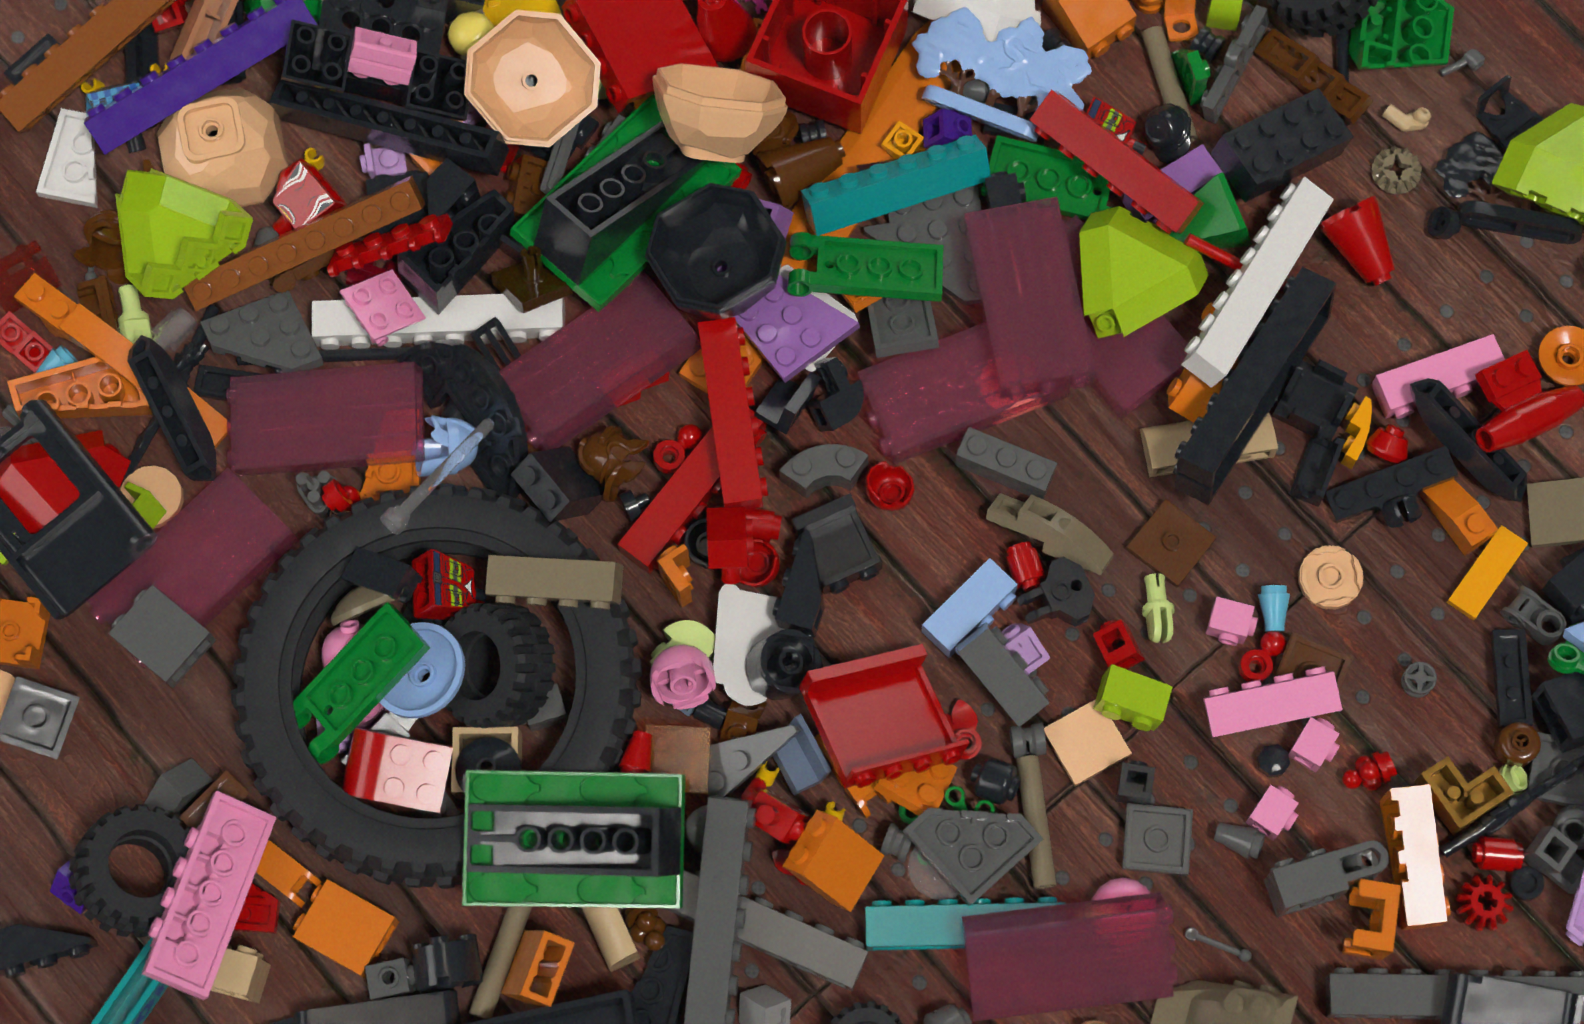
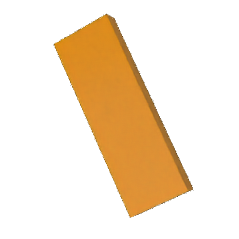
[1446,525,1528,621]

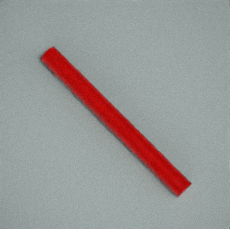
[1184,233,1287,295]

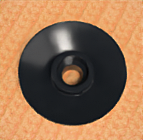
[455,737,521,793]

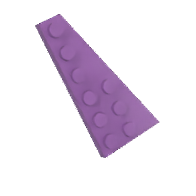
[717,265,860,383]

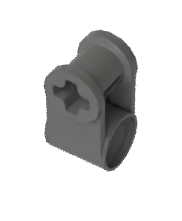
[1500,586,1566,646]

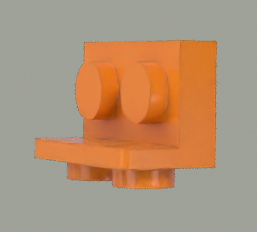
[658,544,694,608]

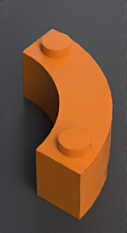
[1167,302,1240,423]

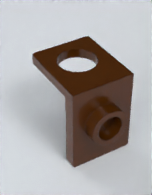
[719,700,767,743]

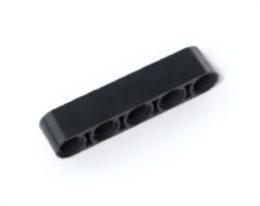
[294,990,461,1024]

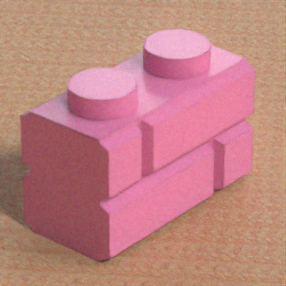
[348,27,417,85]

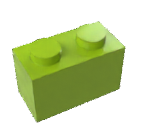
[1093,664,1173,731]

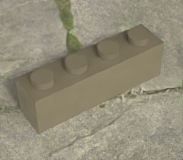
[485,555,624,610]

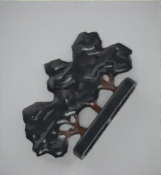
[1434,131,1583,244]

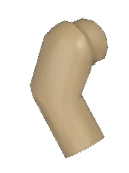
[1382,104,1431,132]

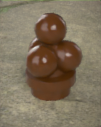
[625,908,666,951]

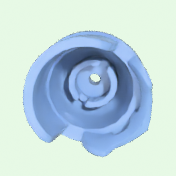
[414,415,480,477]

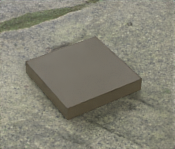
[1527,477,1584,548]

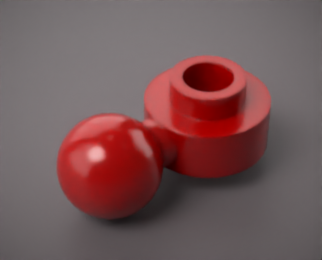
[653,424,703,474]
[321,479,361,512]
[1238,631,1286,683]

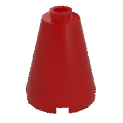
[697,0,757,62]
[1319,195,1395,286]

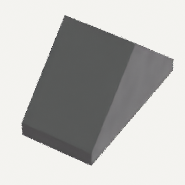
[144,758,215,818]

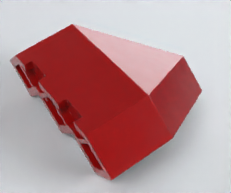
[0,430,131,534]

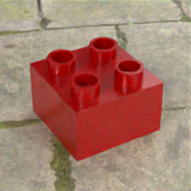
[745,0,908,134]

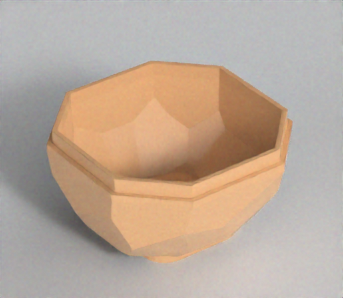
[464,10,601,147]
[653,63,788,163]
[157,88,288,207]

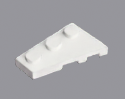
[36,108,98,208]

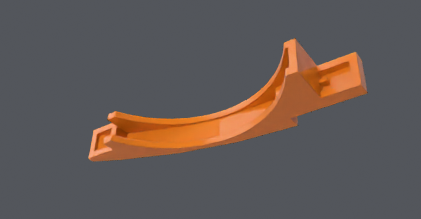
[14,273,234,449]

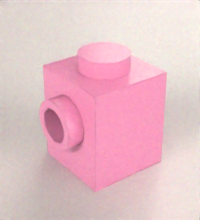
[1206,596,1258,646]
[1289,717,1340,773]
[1246,785,1299,841]

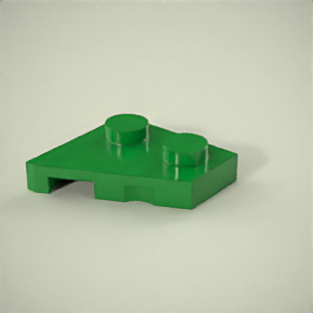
[1171,49,1210,106]

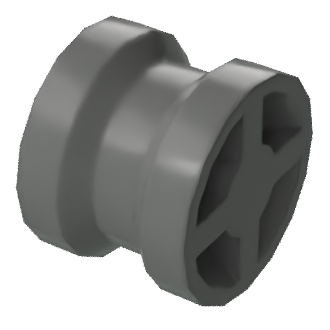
[1401,662,1437,698]
[880,823,912,863]

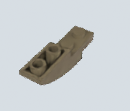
[986,493,1114,575]

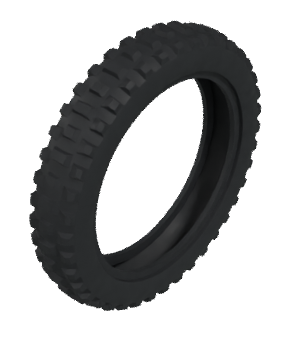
[231,484,642,889]

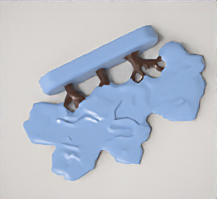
[912,7,1092,142]

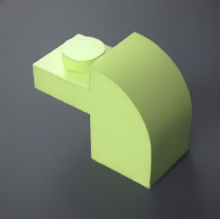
[650,620,715,667]

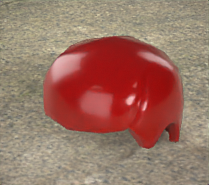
[866,461,915,511]
[740,539,780,588]

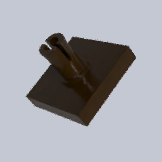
[491,246,575,314]

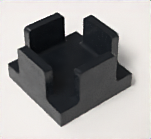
[1272,359,1358,441]

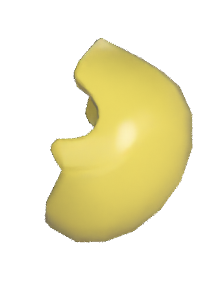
[448,12,494,57]

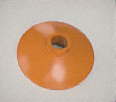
[1538,326,1584,386]

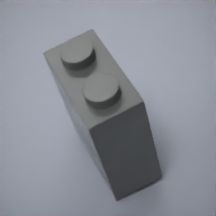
[108,585,216,689]

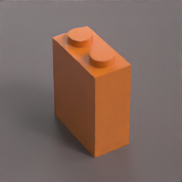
[783,810,885,912]
[293,879,399,979]
[501,930,575,1007]

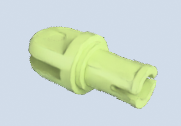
[118,285,152,344]
[1142,573,1175,643]

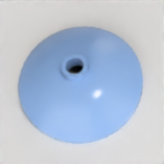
[380,622,465,719]

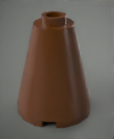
[756,136,846,208]

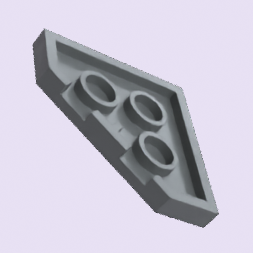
[200,290,323,376]
[903,808,1043,906]

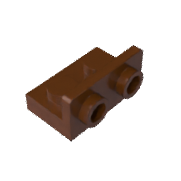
[503,154,548,218]

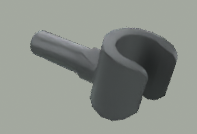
[1440,49,1485,77]

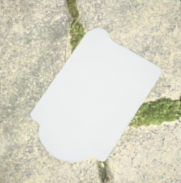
[713,584,785,706]

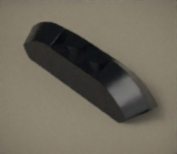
[127,335,217,481]
[1410,378,1527,502]

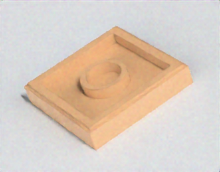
[1044,699,1132,786]

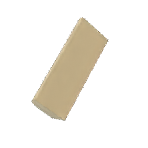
[1140,413,1278,478]
[581,907,641,972]

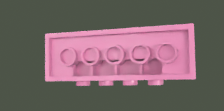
[142,791,277,1000]

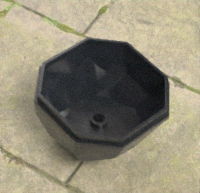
[645,183,787,319]

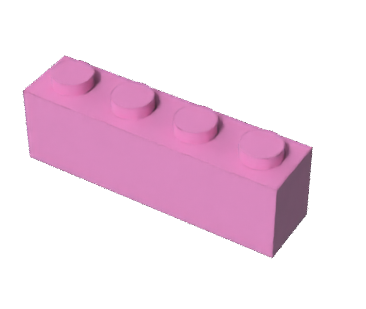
[1371,334,1505,419]
[1203,666,1343,737]

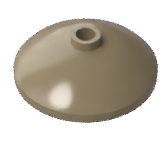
[330,586,405,626]

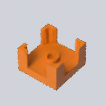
[0,597,50,669]
[1342,879,1401,960]

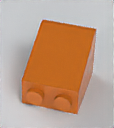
[1042,0,1137,60]

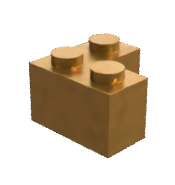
[1414,756,1514,835]

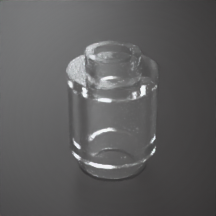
[150,307,197,353]

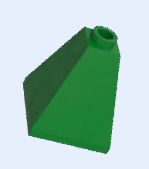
[1169,172,1252,249]

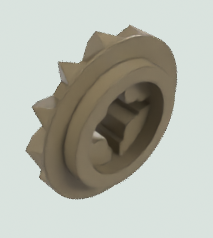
[1371,145,1422,194]

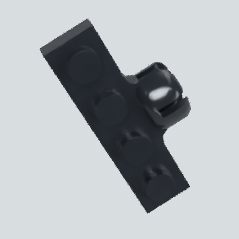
[1325,446,1458,528]

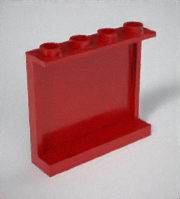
[561,0,718,113]
[799,644,970,789]

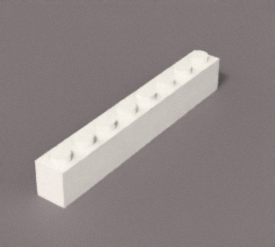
[1181,177,1334,388]
[312,294,565,350]

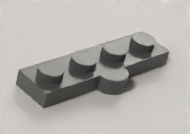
[1200,5,1269,124]

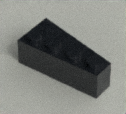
[397,189,515,315]

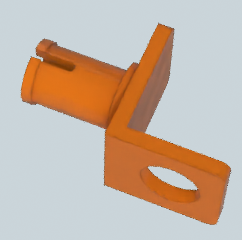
[1163,0,1199,42]

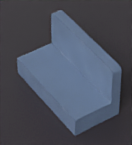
[773,714,831,795]

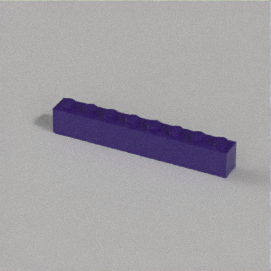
[84,0,318,155]

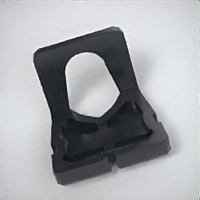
[1476,75,1544,150]

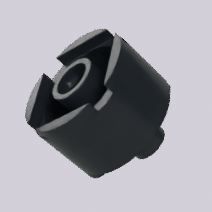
[747,629,821,700]
[411,934,483,993]

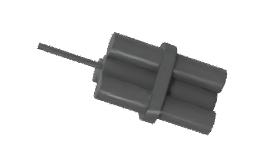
[295,471,337,519]

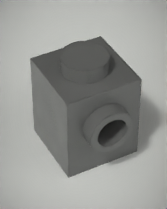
[365,958,416,1000]

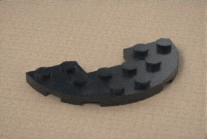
[397,339,528,498]

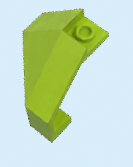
[1492,103,1584,226]
[115,168,253,299]
[1079,206,1209,338]

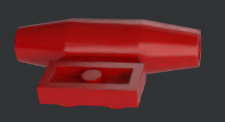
[1474,349,1584,452]

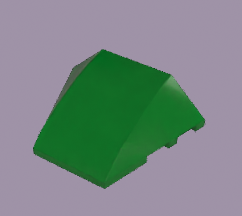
[1349,0,1454,69]

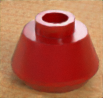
[1366,424,1408,464]

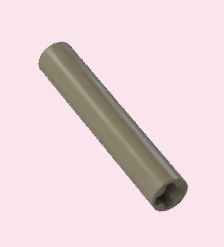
[1142,26,1198,143]
[1016,755,1057,889]
[469,906,532,1020]

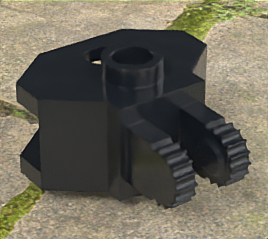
[1017,557,1095,627]

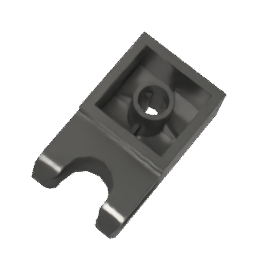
[1264,841,1389,918]

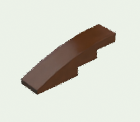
[1253,28,1373,125]

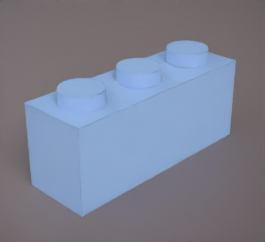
[921,558,1018,658]

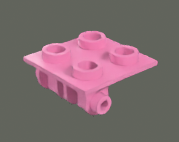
[340,269,426,346]

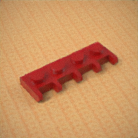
[327,213,453,278]

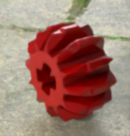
[1455,875,1514,932]

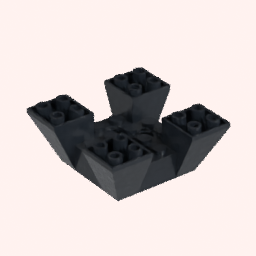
[281,0,485,122]

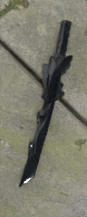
[124,305,219,478]
[1439,755,1584,858]

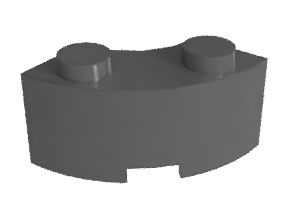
[780,444,868,499]

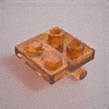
[645,724,712,794]

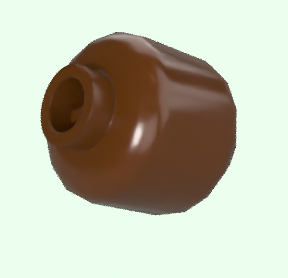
[1494,722,1541,767]

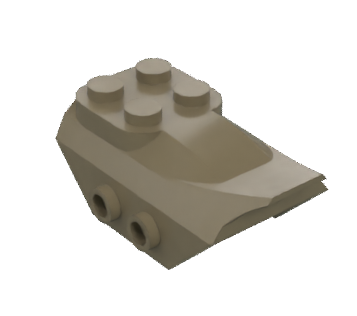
[1150,979,1298,1024]

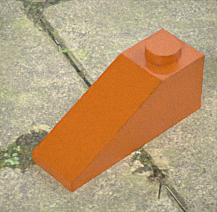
[1419,479,1498,556]

